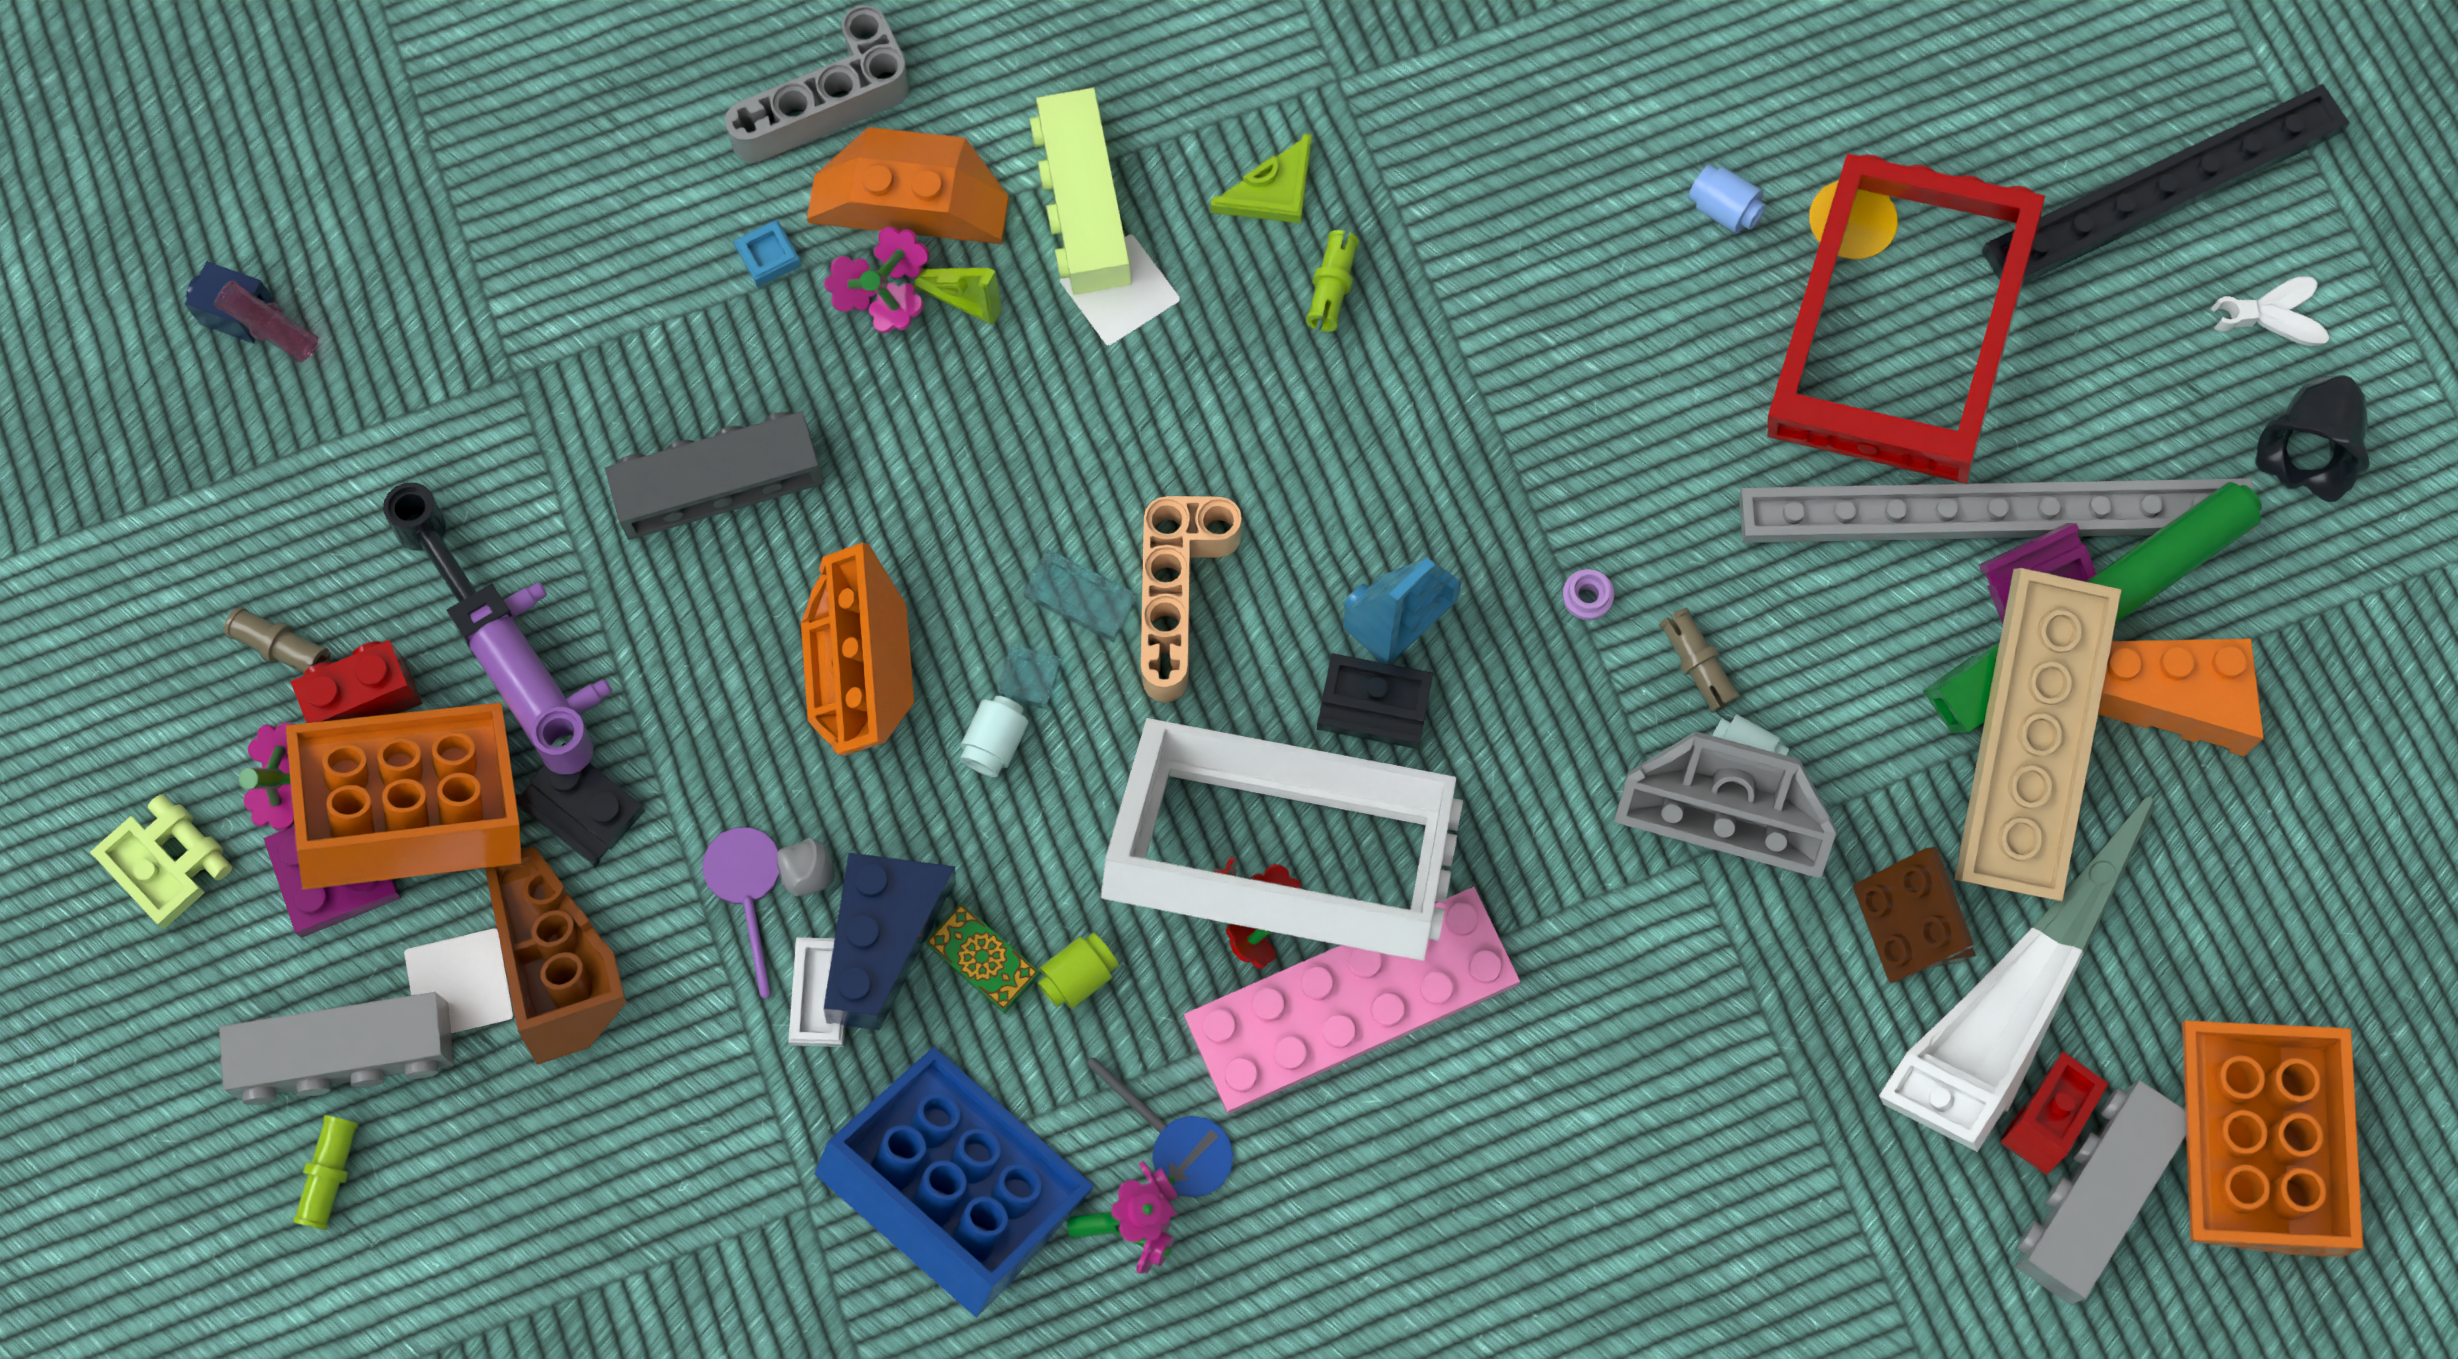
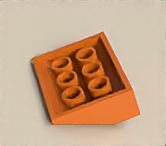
[286,702,522,890]
[2182,1021,2363,1257]

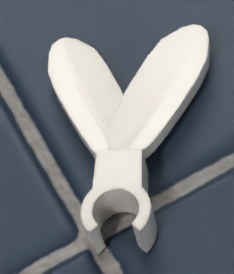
[2211,277,2329,346]

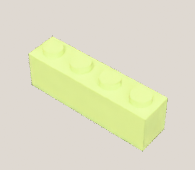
[1029,88,1131,295]

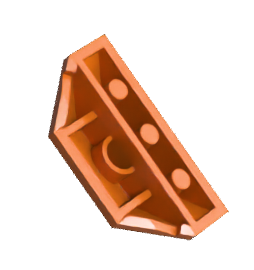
[807,127,1009,244]
[801,542,914,756]

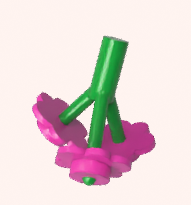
[824,226,929,333]
[239,722,294,830]
[1067,1161,1179,1274]

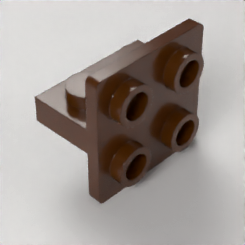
[1854,847,1976,983]

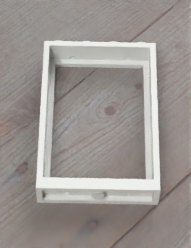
[1101,718,1463,961]

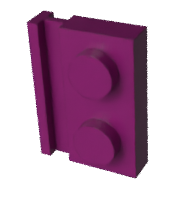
[1979,523,2097,625]

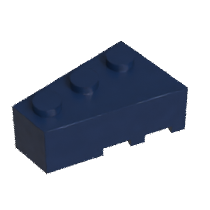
[823,853,956,1030]

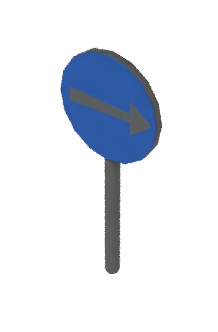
[1087,1057,1233,1198]

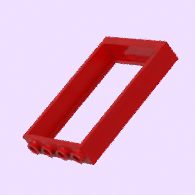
[1767,153,2045,484]

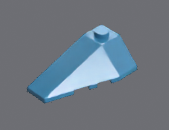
[1343,557,1462,664]

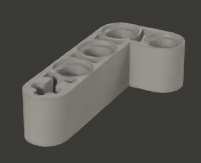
[725,5,910,163]

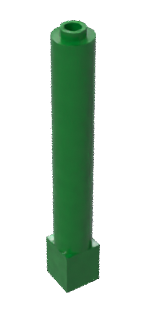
[1923,482,2262,733]

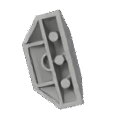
[1614,731,1837,879]

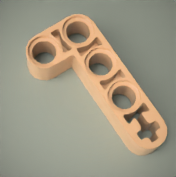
[1141,496,1242,703]

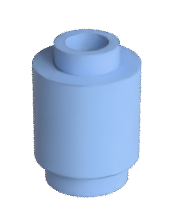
[1688,165,1766,233]

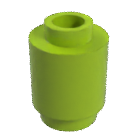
[1037,932,1119,1010]

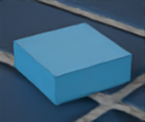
[733,219,801,288]

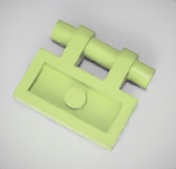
[90,794,233,929]

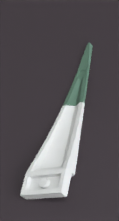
[1879,796,2154,1152]

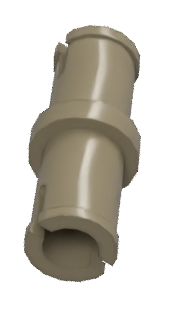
[224,607,331,673]
[1659,608,1741,713]

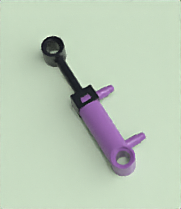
[383,483,612,775]

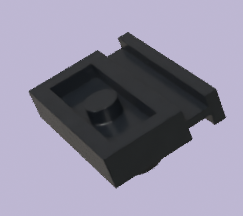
[1317,653,1433,749]
[515,743,646,868]

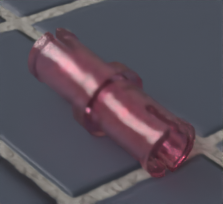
[214,280,318,362]

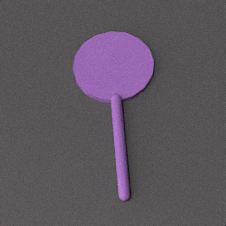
[703,827,779,998]

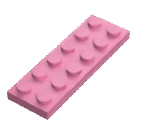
[1184,887,1520,1115]

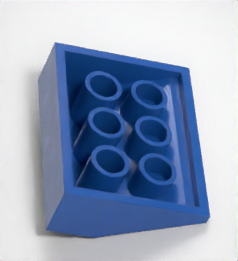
[814,1046,1094,1318]

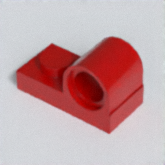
[1999,1052,2109,1175]

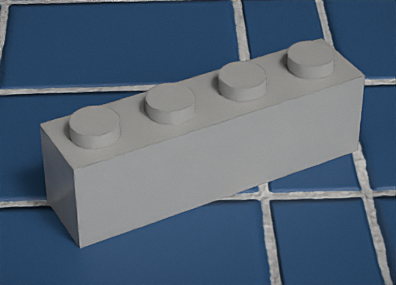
[219,992,454,1105]
[2015,1080,2186,1305]

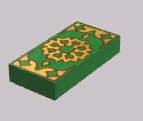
[925,903,1040,1014]

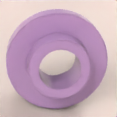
[1562,569,1614,620]

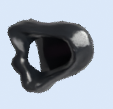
[2255,375,2370,502]

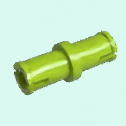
[1306,230,1359,332]
[292,1115,359,1230]

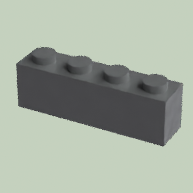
[604,411,825,540]

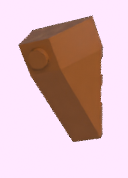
[485,846,627,1065]

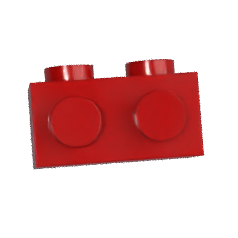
[290,640,423,723]

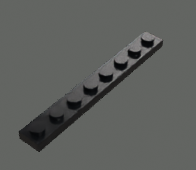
[1981,84,2350,284]

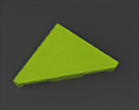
[1211,134,1312,223]
[913,268,1002,324]

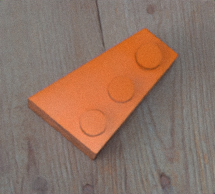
[2098,639,2264,757]

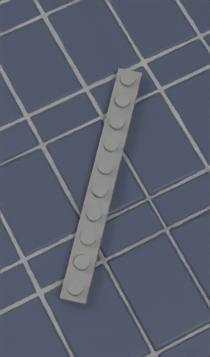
[1739,478,2257,543]

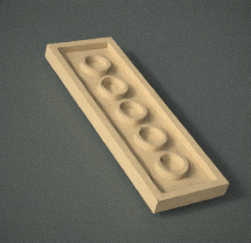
[1954,568,2121,901]

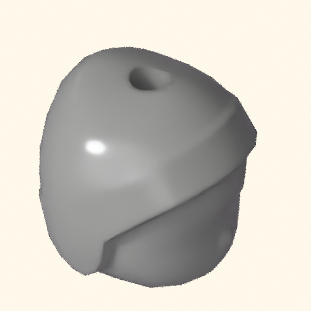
[777,838,835,896]

